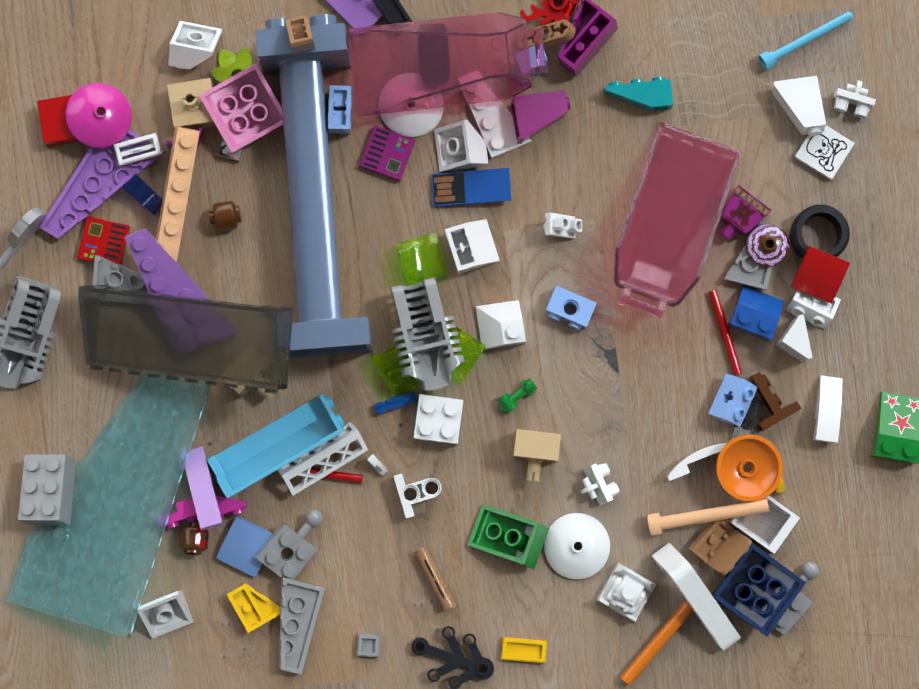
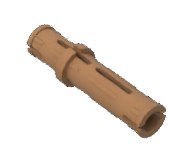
[414,546,456,611]

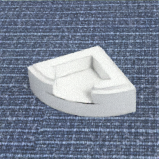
[367,454,388,476]

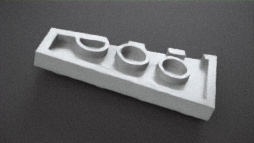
[279,577,325,675]

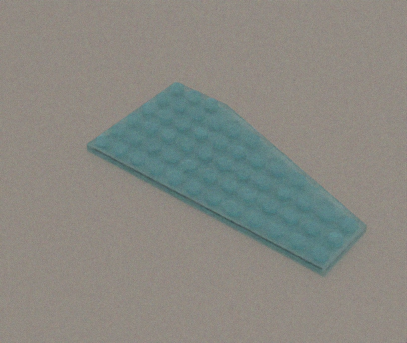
[7,366,211,639]

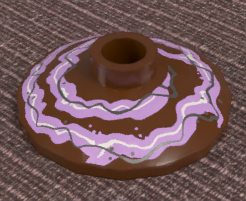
[746,224,790,267]

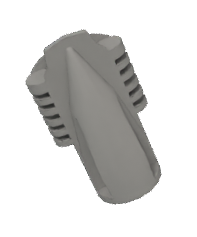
[0,276,61,389]
[391,277,465,391]

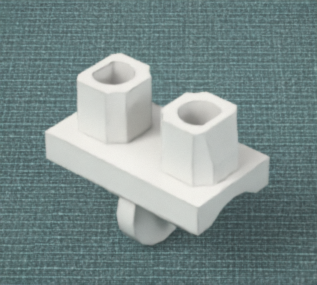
[833,80,876,119]
[543,212,582,239]
[580,463,620,505]

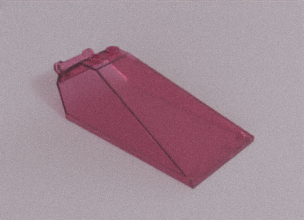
[347,12,549,117]
[614,122,742,319]

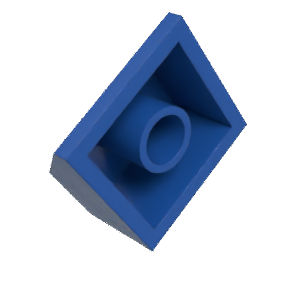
[728,285,784,342]

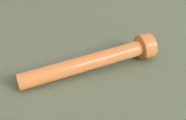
[648,499,770,536]

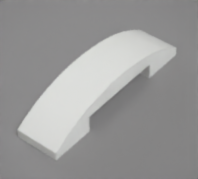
[666,443,726,482]

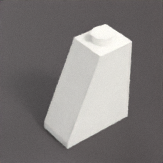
[771,76,826,136]

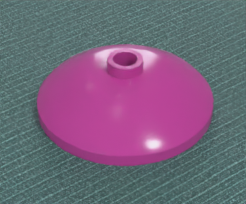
[65,83,132,148]

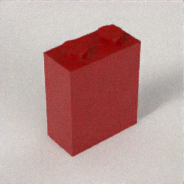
[37,94,98,147]

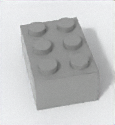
[18,455,77,525]

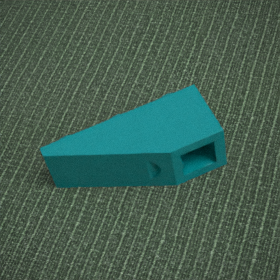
[604,77,674,111]

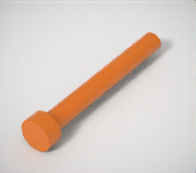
[620,600,693,686]

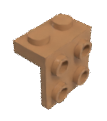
[689,520,752,575]

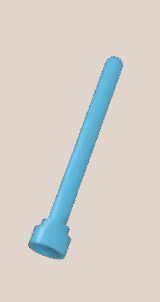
[758,12,853,70]

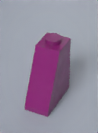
[510,90,570,144]

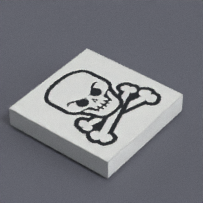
[794,126,855,180]

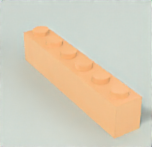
[156,126,200,262]

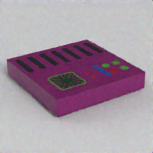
[359,125,415,182]

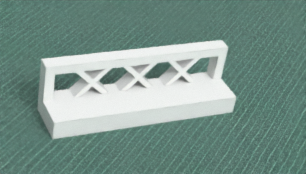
[277,421,368,496]

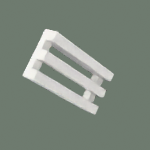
[114,133,162,167]

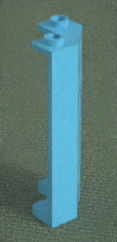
[207,393,346,499]

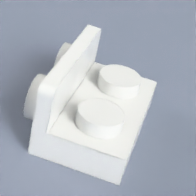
[787,290,841,329]

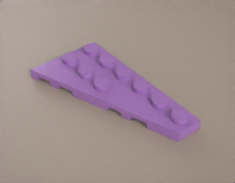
[39,129,166,240]
[125,228,238,357]

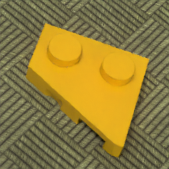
[226,583,280,633]

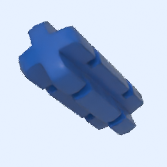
[374,391,417,415]

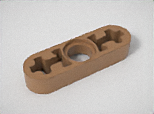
[516,20,576,50]

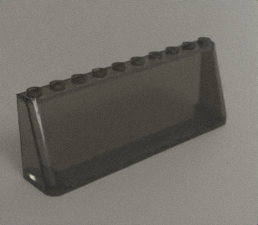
[78,285,293,394]

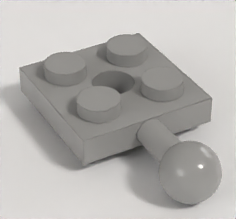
[255,510,323,580]
[774,562,819,636]

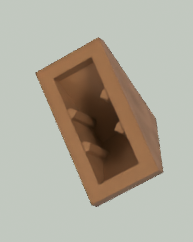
[285,15,315,54]

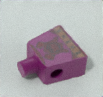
[720,185,771,241]

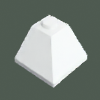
[168,21,222,70]
[434,120,488,172]
[476,300,526,350]

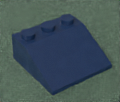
[711,543,806,637]

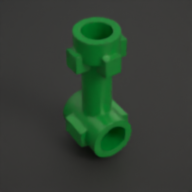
[497,378,538,414]

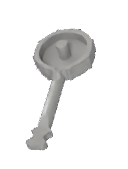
[0,207,46,271]

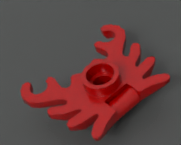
[520,0,581,29]

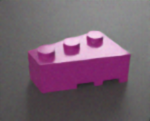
[557,0,618,77]

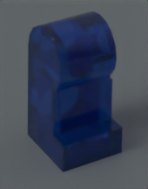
[122,173,163,215]

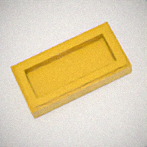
[501,637,547,663]

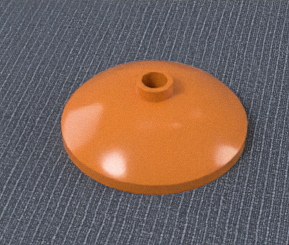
[716,435,783,501]

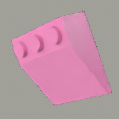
[199,62,283,153]

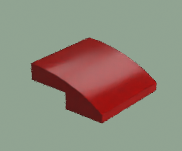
[790,246,850,304]

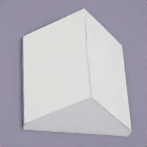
[776,314,813,362]
[136,590,193,639]

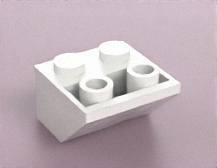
[445,219,500,274]

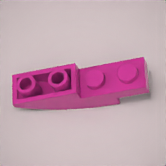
[157,497,248,530]

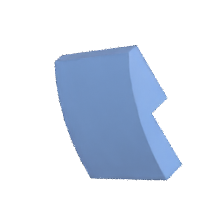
[216,515,273,578]

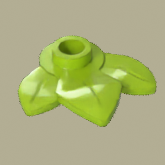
[211,48,252,83]

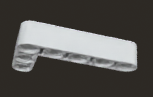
[652,543,741,651]

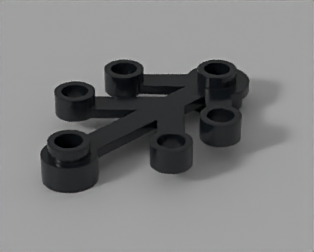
[411,626,494,689]

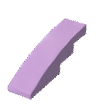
[182,446,223,531]

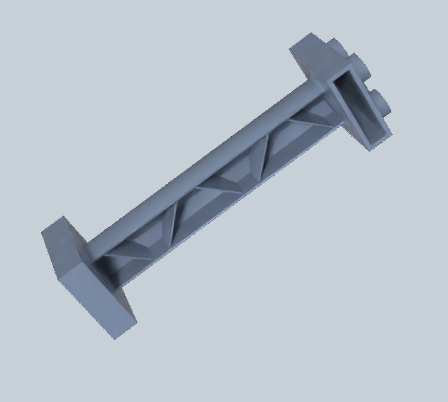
[255,14,373,359]

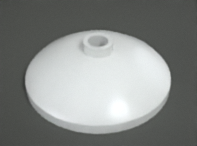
[379,73,444,138]
[544,513,610,579]

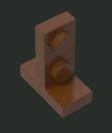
[749,372,802,432]

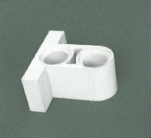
[394,474,442,519]

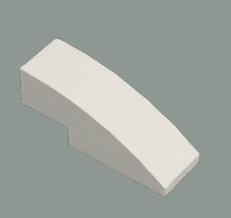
[813,375,842,443]

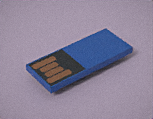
[431,168,512,207]

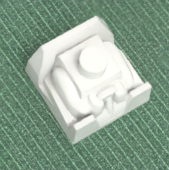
[596,562,656,622]

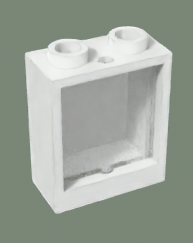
[729,496,800,554]

